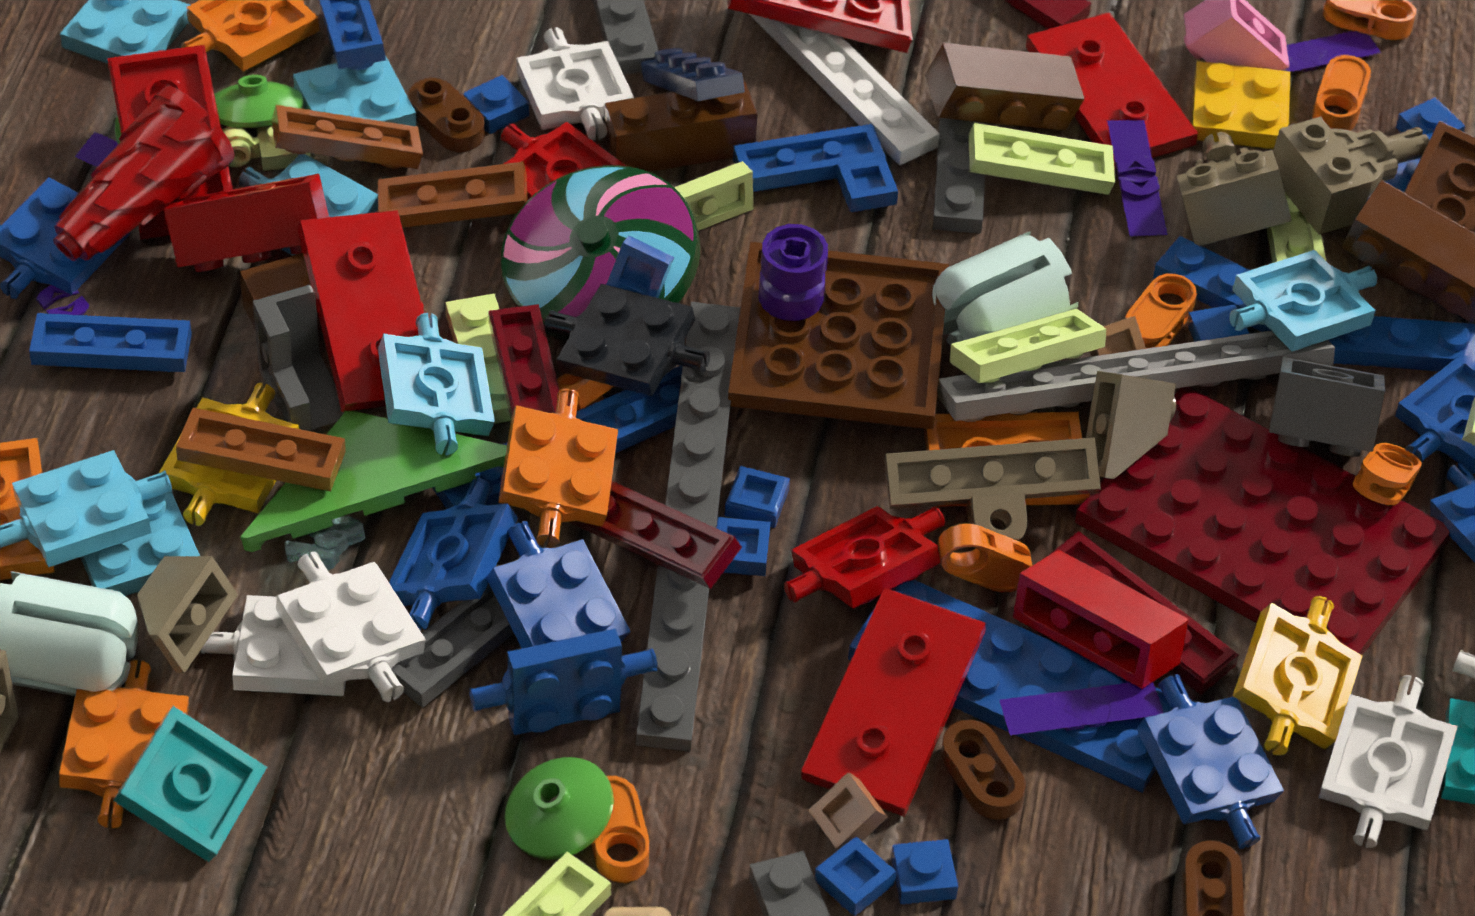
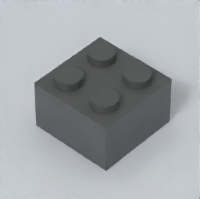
[1269,357,1385,457]

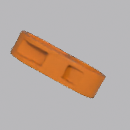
[1323,0,1416,40]
[1313,55,1371,131]
[1125,274,1197,349]
[1353,443,1422,505]
[938,524,1032,592]
[591,776,650,883]

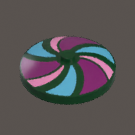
[501,166,700,341]

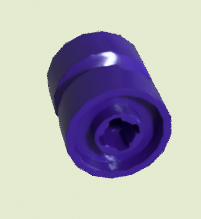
[759,224,828,321]

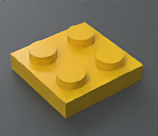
[1192,61,1290,149]

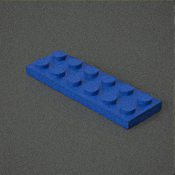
[848,580,1171,793]

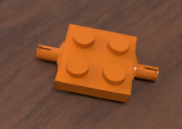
[181,0,320,72]
[498,388,618,548]
[59,660,189,828]

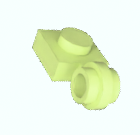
[223,125,310,171]

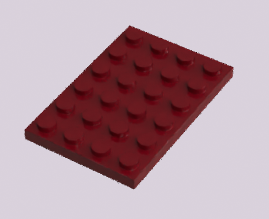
[1075,387,1450,656]

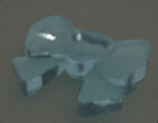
[284,516,365,570]

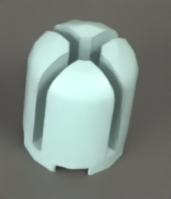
[932,231,1078,346]
[0,571,138,696]

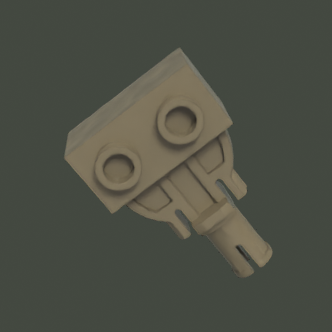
[1273,117,1430,234]
[1177,132,1292,246]

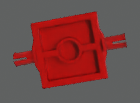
[501,121,628,201]
[784,506,945,608]

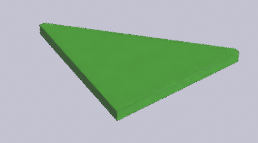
[240,411,507,552]

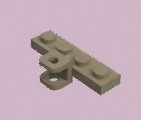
[884,437,1101,548]

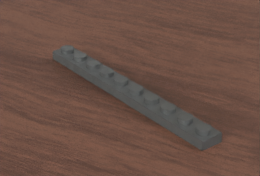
[636,302,741,752]

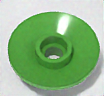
[214,75,303,128]
[505,757,614,859]

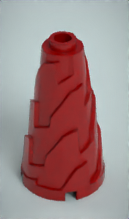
[53,86,235,261]

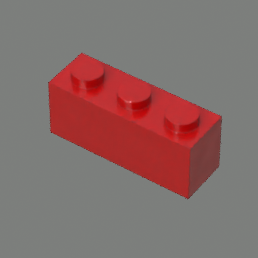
[164,173,329,272]
[1013,550,1189,689]

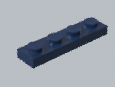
[641,48,745,101]

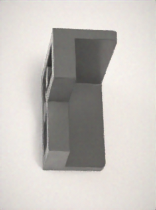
[253,285,346,433]

